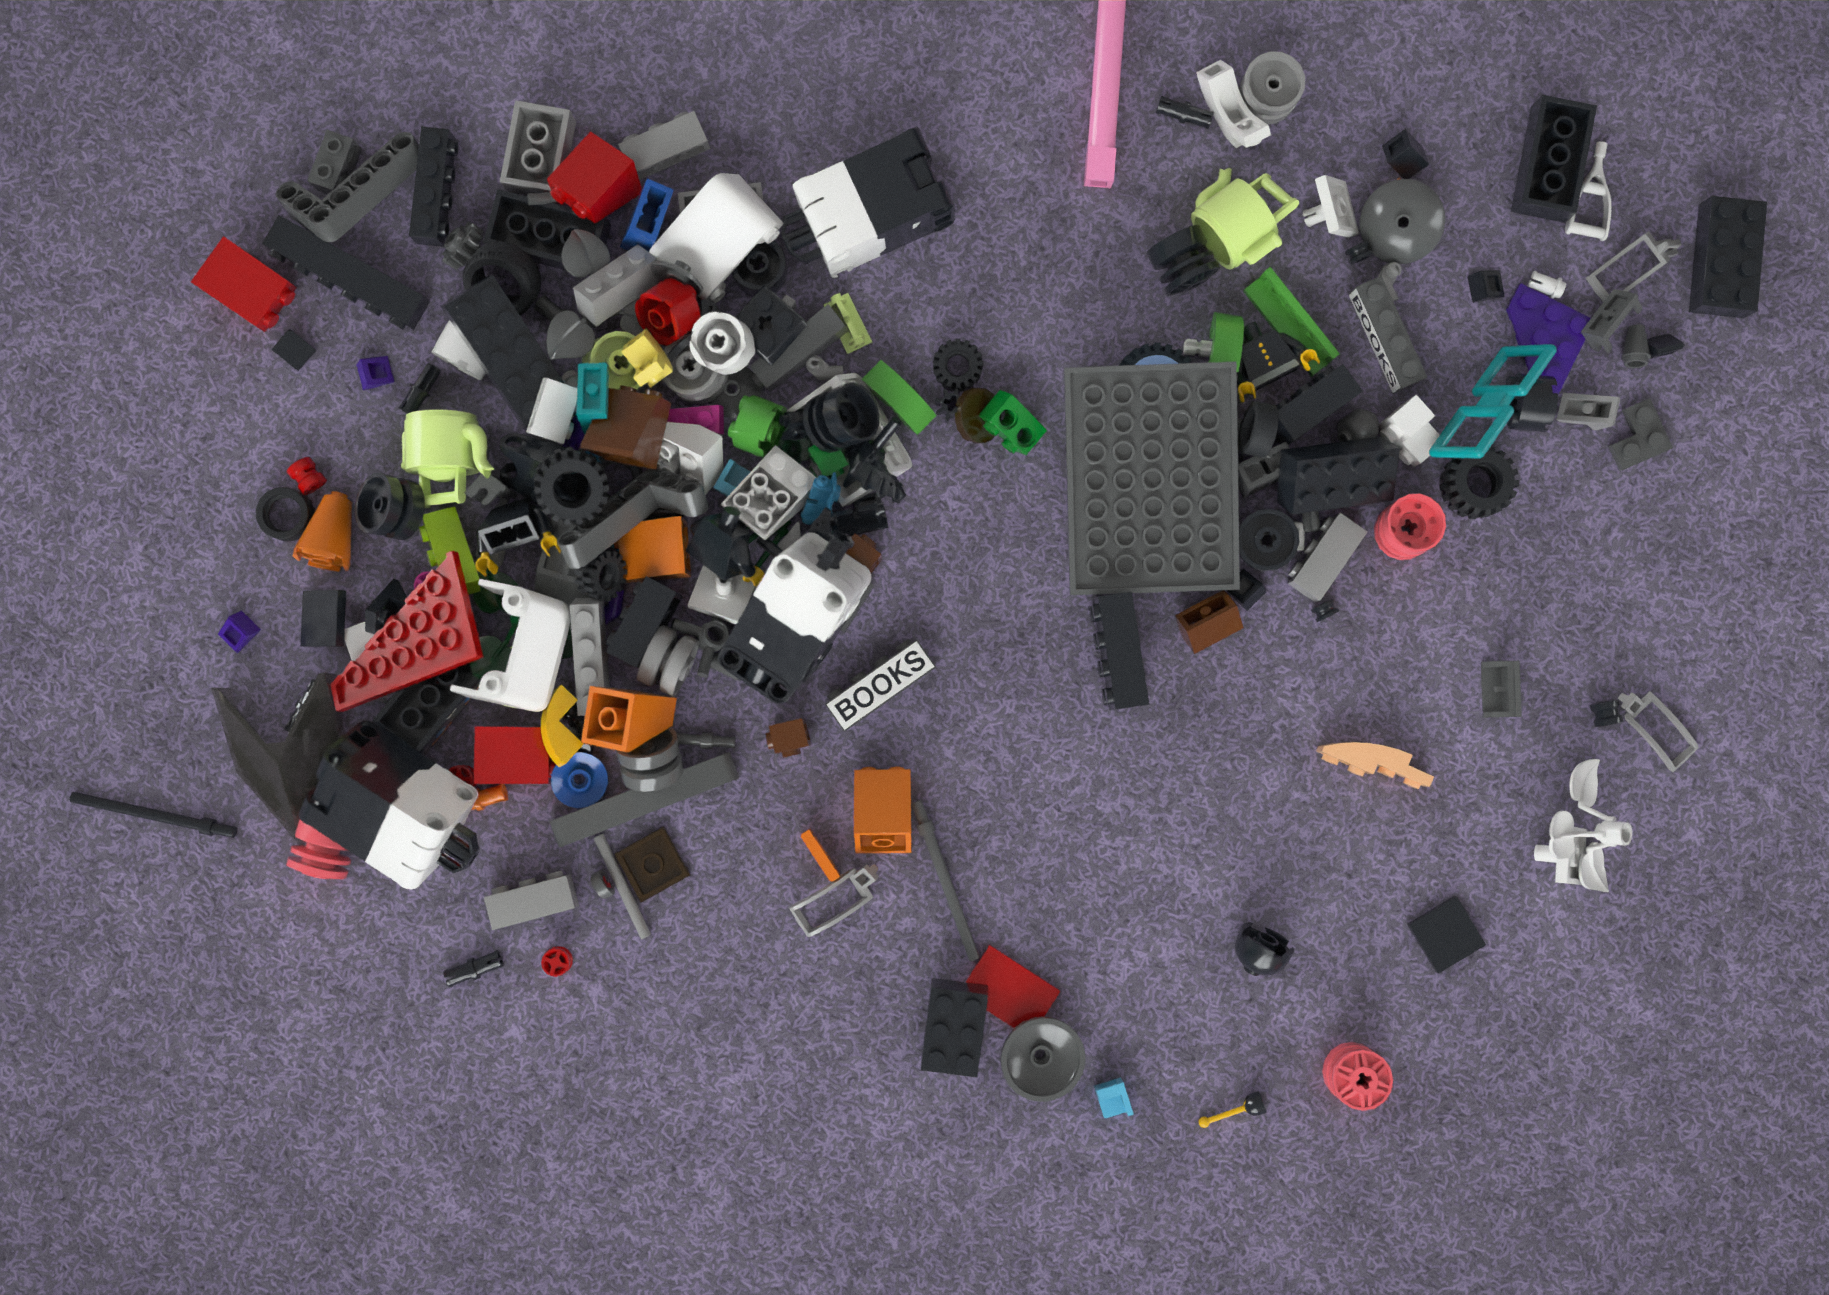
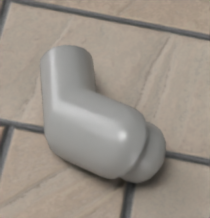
[1378,262,1401,302]
[806,355,844,380]

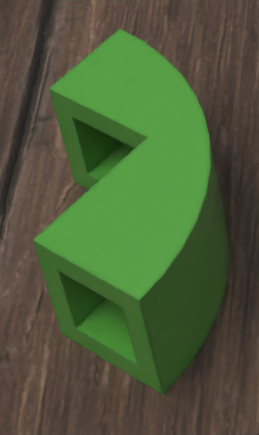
[1209,312,1244,372]
[861,360,937,435]

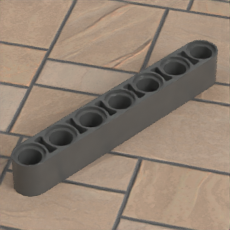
[549,752,740,848]

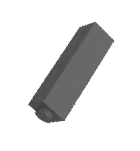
[749,304,848,392]

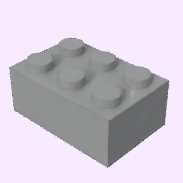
[500,100,576,195]

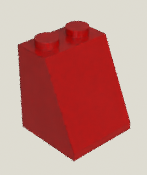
[547,131,642,223]
[191,236,297,332]
[474,726,556,784]

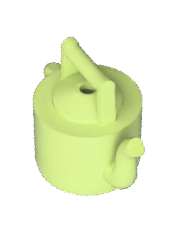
[1191,168,1299,270]
[401,410,494,508]

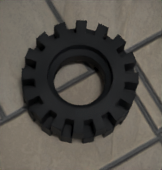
[933,339,983,392]
[574,549,627,601]

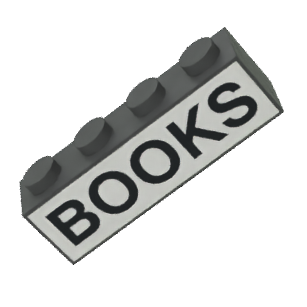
[1349,276,1427,394]
[825,639,936,732]

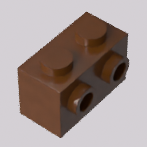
[845,534,882,574]
[1175,590,1244,654]
[765,718,811,758]

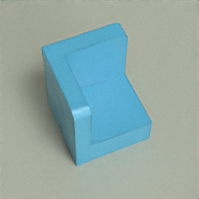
[713,459,751,497]
[1094,1077,1134,1118]

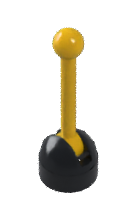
[1198,1091,1267,1128]

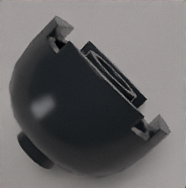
[1235,922,1294,976]

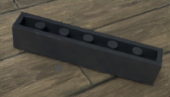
[262,215,430,330]

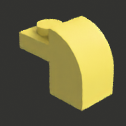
[622,328,673,388]

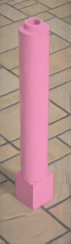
[1084,0,1126,188]

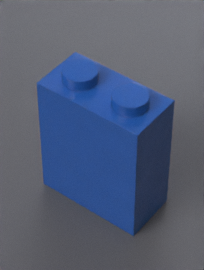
[620,178,674,252]

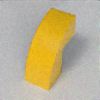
[541,685,584,767]

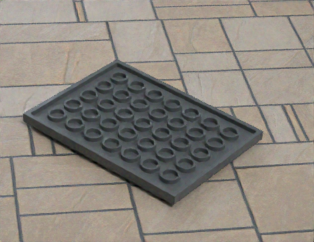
[1064,362,1240,595]

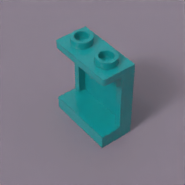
[577,362,609,434]

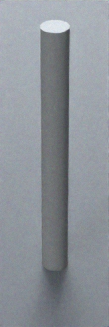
[593,833,651,940]

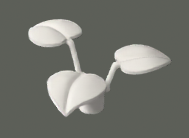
[1549,759,1632,892]

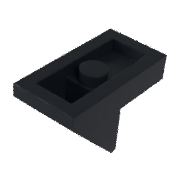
[365,579,407,634]

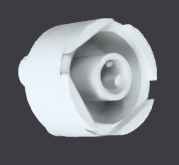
[690,312,755,375]
[432,320,486,380]

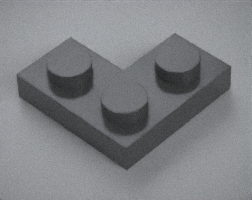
[1608,398,1673,471]

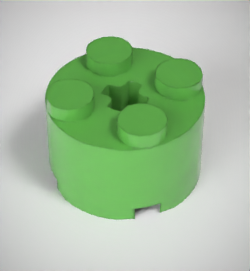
[728,395,787,458]

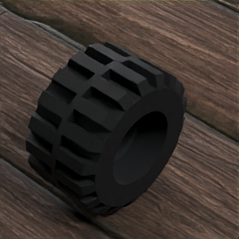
[1439,446,1519,519]
[534,447,609,525]

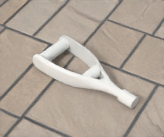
[1565,142,1611,241]

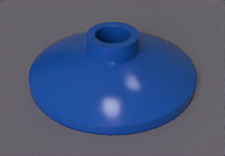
[551,752,608,808]

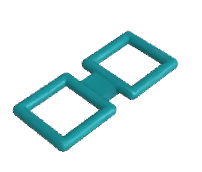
[1429,344,1557,458]

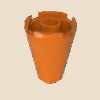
[292,491,352,572]

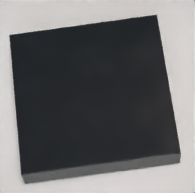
[300,590,346,647]
[1407,896,1486,974]

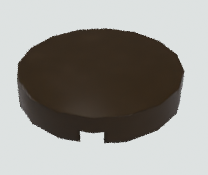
[955,388,1001,444]

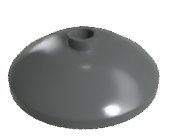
[1359,179,1445,264]
[1000,1017,1086,1102]

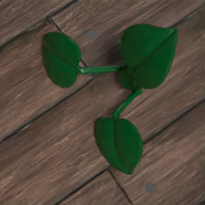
[470,568,573,680]

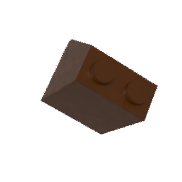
[580,385,671,469]

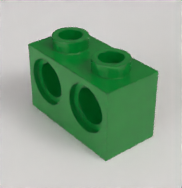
[979,390,1047,456]

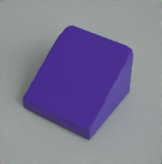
[356,356,395,391]
[218,611,261,653]

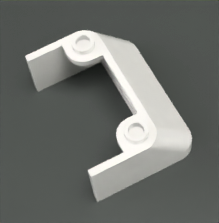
[450,579,571,712]

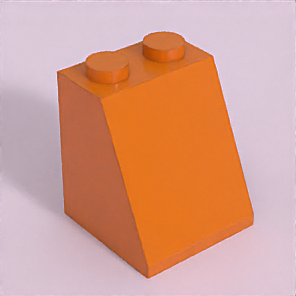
[614,516,691,583]
[581,686,677,752]
[854,766,911,853]

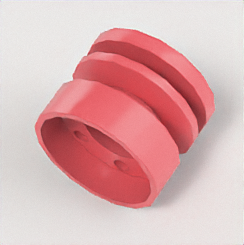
[1374,494,1446,560]
[286,819,351,879]
[1322,1042,1393,1111]

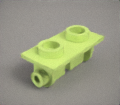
[824,293,872,354]

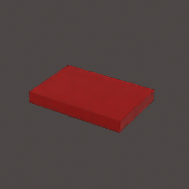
[965,944,1060,1028]

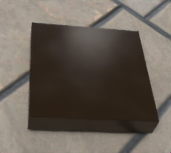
[614,826,691,903]

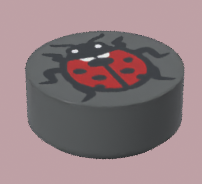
[590,870,615,899]

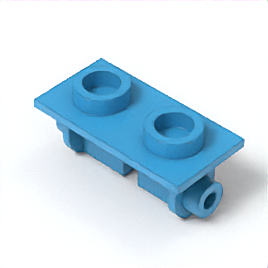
[801,472,841,525]

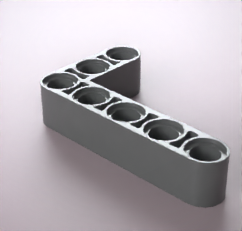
[276,132,419,242]
[557,468,709,569]

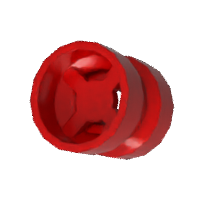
[287,457,327,496]

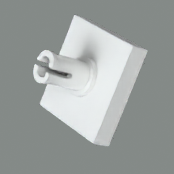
[1303,175,1359,237]
[688,565,756,624]
[1534,827,1587,885]

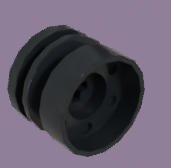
[1147,225,1220,296]
[803,382,879,453]

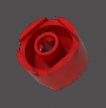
[635,279,701,345]

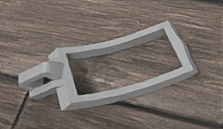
[1586,231,1682,302]
[1618,691,1699,772]
[789,864,879,937]

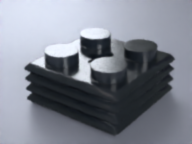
[735,285,807,365]

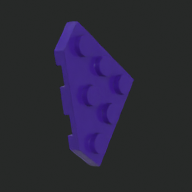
[1506,283,1591,394]

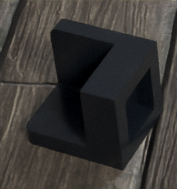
[1382,129,1429,179]

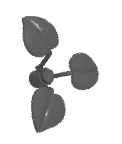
[546,229,653,360]

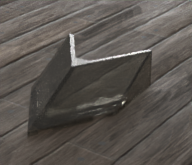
[211,673,345,845]

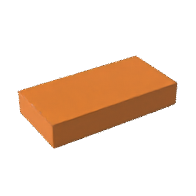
[800,828,841,882]

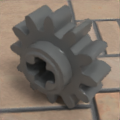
[442,221,483,270]

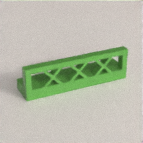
[1243,267,1340,377]

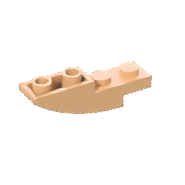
[1316,742,1434,789]

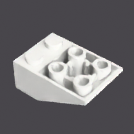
[656,422,724,494]
[721,445,817,540]

